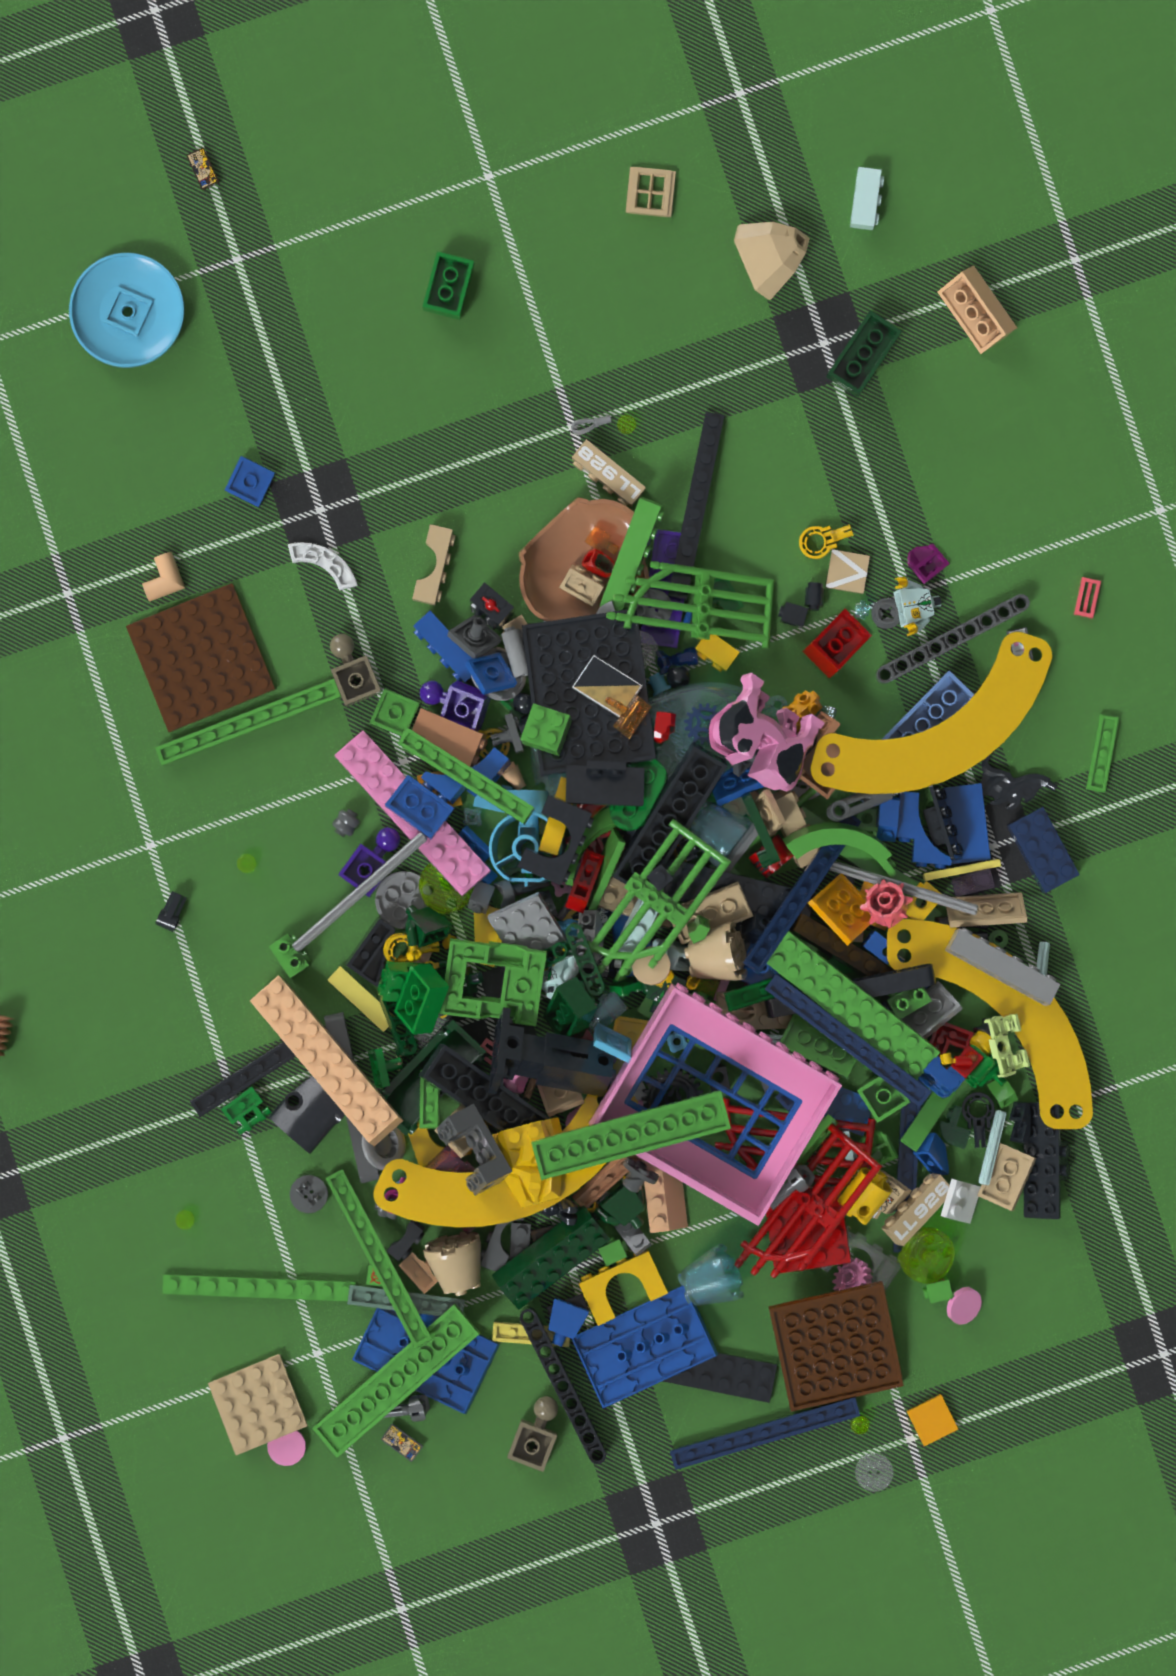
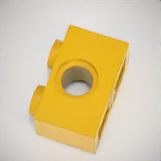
[906,881,941,920]

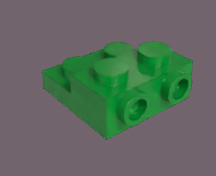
[378,961,424,1002]

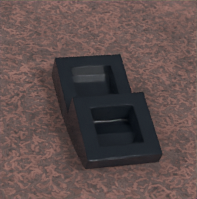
[1009,1102,1031,1144]

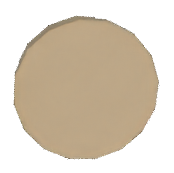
[632,946,671,985]

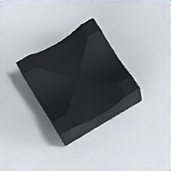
[387,1220,425,1261]

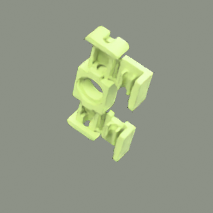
[984,1014,1030,1077]

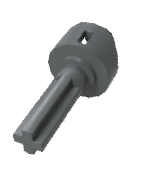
[494,877,550,908]
[770,1165,815,1210]
[384,1395,430,1422]

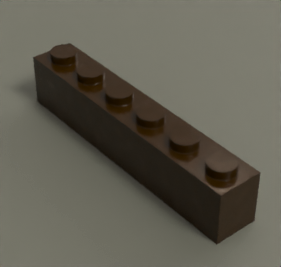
[789,914,894,977]

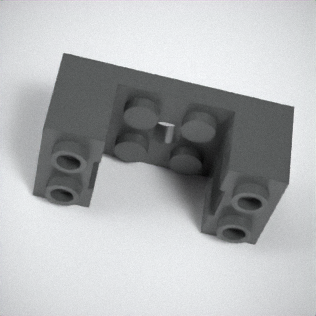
[437,1104,512,1196]

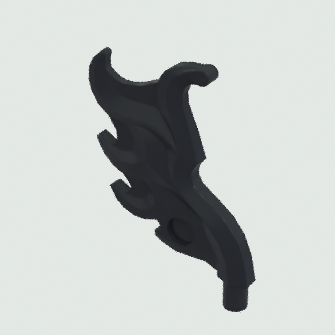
[981,755,1058,810]

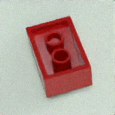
[802,609,872,678]

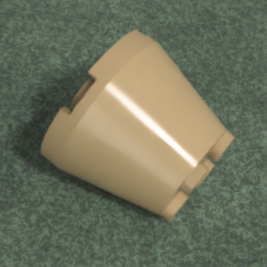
[684,922,748,981]
[423,1231,481,1296]

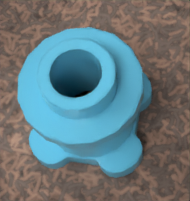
[647,672,671,696]
[667,1032,688,1053]

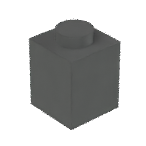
[468,881,495,915]

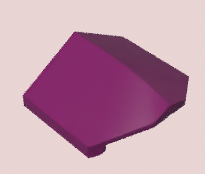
[907,544,950,584]

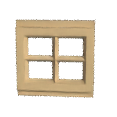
[626,167,676,217]

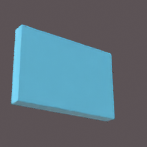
[593,1023,632,1063]

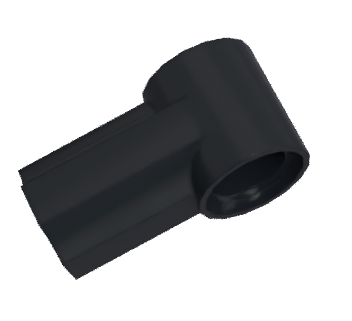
[155,891,187,932]

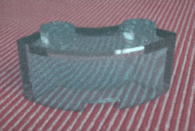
[587,991,628,1037]

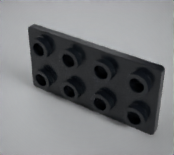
[565,761,644,807]
[923,785,964,860]

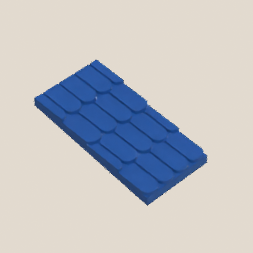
[572,1284,719,1408]
[352,1308,500,1414]

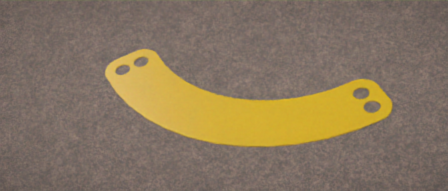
[811,632,1052,794]
[887,919,1093,1129]
[374,1090,638,1227]

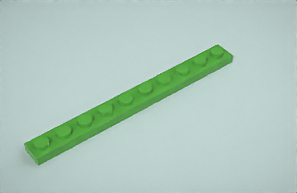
[155,679,341,766]
[325,1169,432,1349]
[162,1274,356,1301]

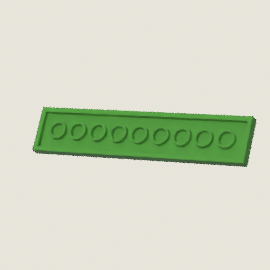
[767,931,940,1080]
[531,1090,731,1180]
[312,1303,480,1458]

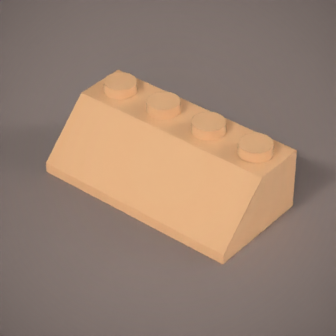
[938,266,1017,354]
[641,1159,688,1233]

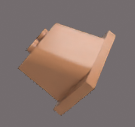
[799,711,840,799]

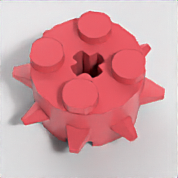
[860,879,913,928]

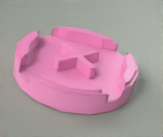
[947,1287,982,1325]
[267,1430,306,1466]

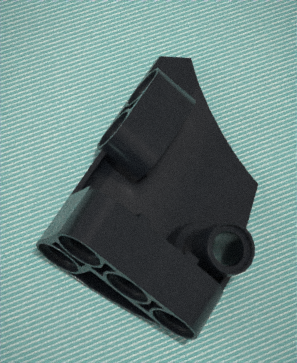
[269,1076,345,1154]

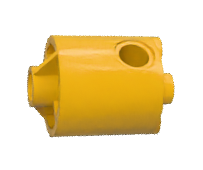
[837,1167,893,1225]

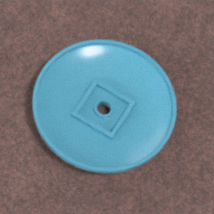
[69,253,184,368]

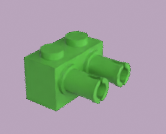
[269,934,311,978]
[885,987,932,1019]

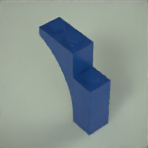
[421,747,511,805]
[896,792,952,869]

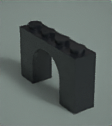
[518,794,594,885]

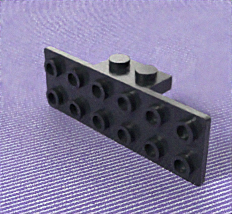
[1024,1102,1070,1219]

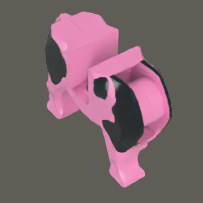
[708,673,825,791]

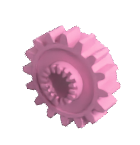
[832,1258,873,1291]

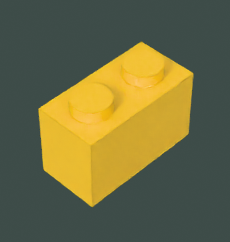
[695,634,740,672]

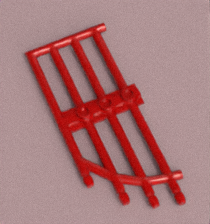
[715,1098,876,1187]
[734,1123,883,1278]

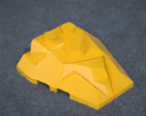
[492,1118,563,1208]

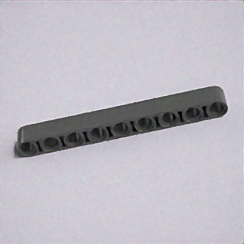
[875,594,1030,684]
[324,1012,380,1183]

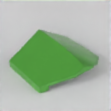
[859,1130,898,1169]

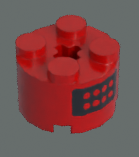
[749,834,794,878]

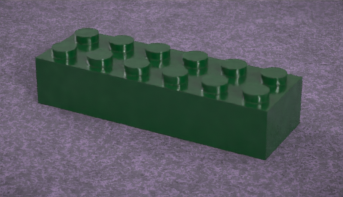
[492,1205,611,1310]

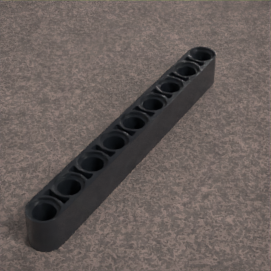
[764,963,936,1018]
[520,1306,606,1464]

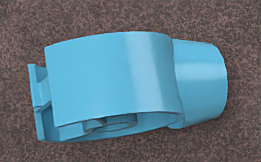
[489,790,566,887]

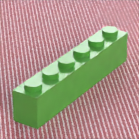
[600,497,665,611]

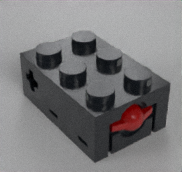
[470,582,515,631]

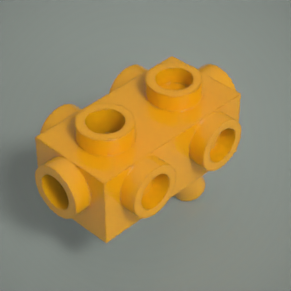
[782,690,823,734]

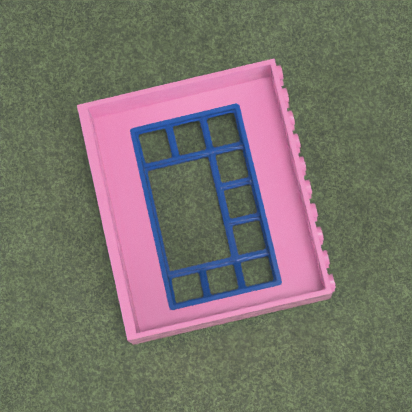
[589,983,842,1226]

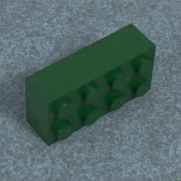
[826,310,902,398]
[543,976,597,1038]

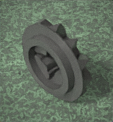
[871,598,900,629]

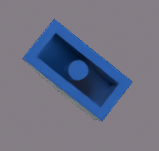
[876,797,900,842]
[913,1133,949,1175]

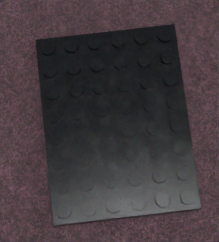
[522,609,657,777]

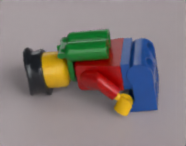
[918,1018,1004,1098]

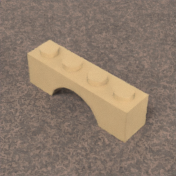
[412,524,456,606]

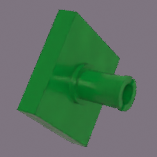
[368,1048,403,1088]

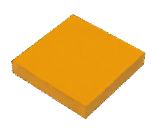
[906,1394,958,1446]

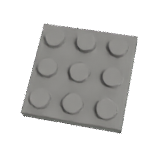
[487,892,567,950]

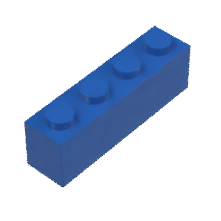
[413,611,472,684]

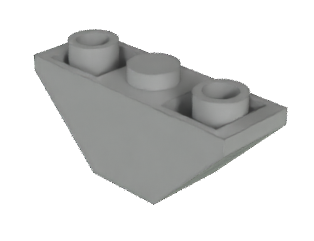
[574,910,604,969]

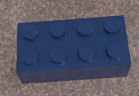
[1007,807,1079,893]

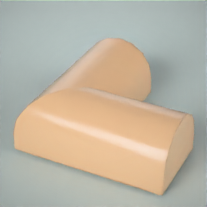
[142,552,185,602]

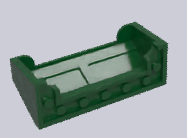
[380,1018,486,1136]

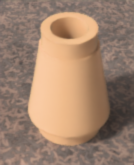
[502,761,526,790]

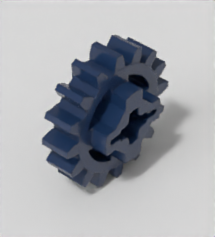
[684,703,718,746]

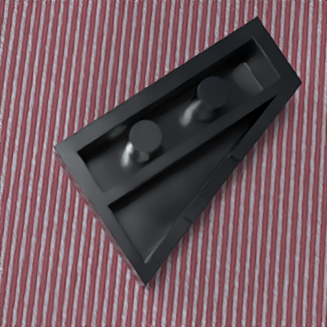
[345,917,395,987]

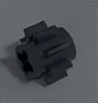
[676,837,700,861]

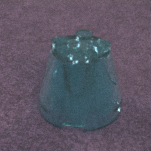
[688,801,753,868]
[678,1244,744,1306]

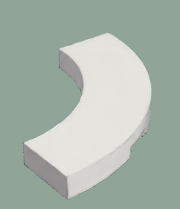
[288,542,358,591]

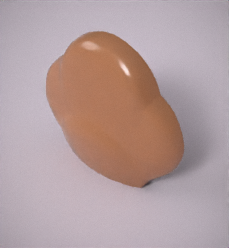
[518,498,649,622]

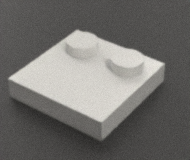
[941,1179,981,1224]

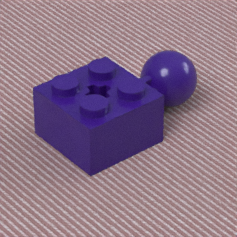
[420,680,491,732]
[338,827,400,898]

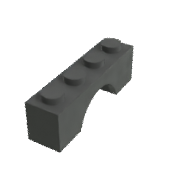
[481,1218,524,1272]

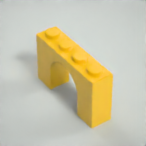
[408,1120,490,1168]
[579,1250,668,1326]

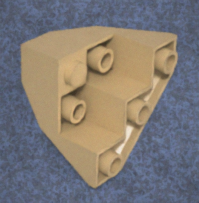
[734,222,810,300]

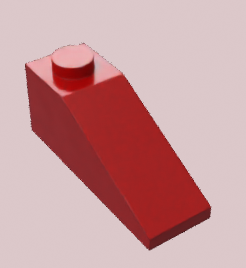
[565,849,604,914]

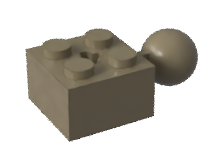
[330,634,382,707]
[507,1396,558,1472]

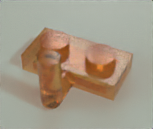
[605,695,651,739]

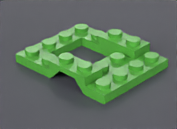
[440,938,547,1026]

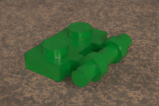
[221,1086,271,1135]

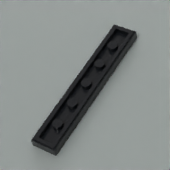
[190,1042,296,1117]

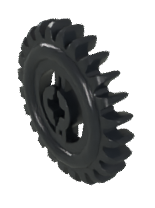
[641,1067,703,1108]

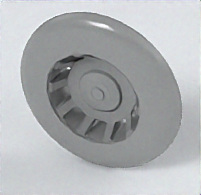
[362,1127,406,1170]

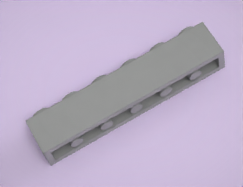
[945,928,1060,1006]

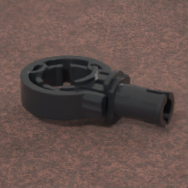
[962,1092,995,1148]

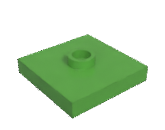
[370,688,420,737]

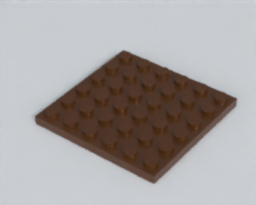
[126,583,276,733]
[768,1281,904,1412]

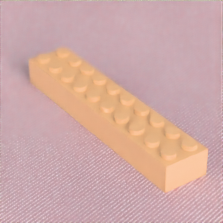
[250,975,404,1146]

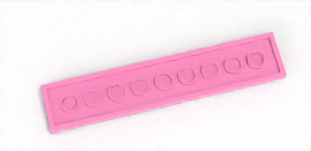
[334,731,491,896]

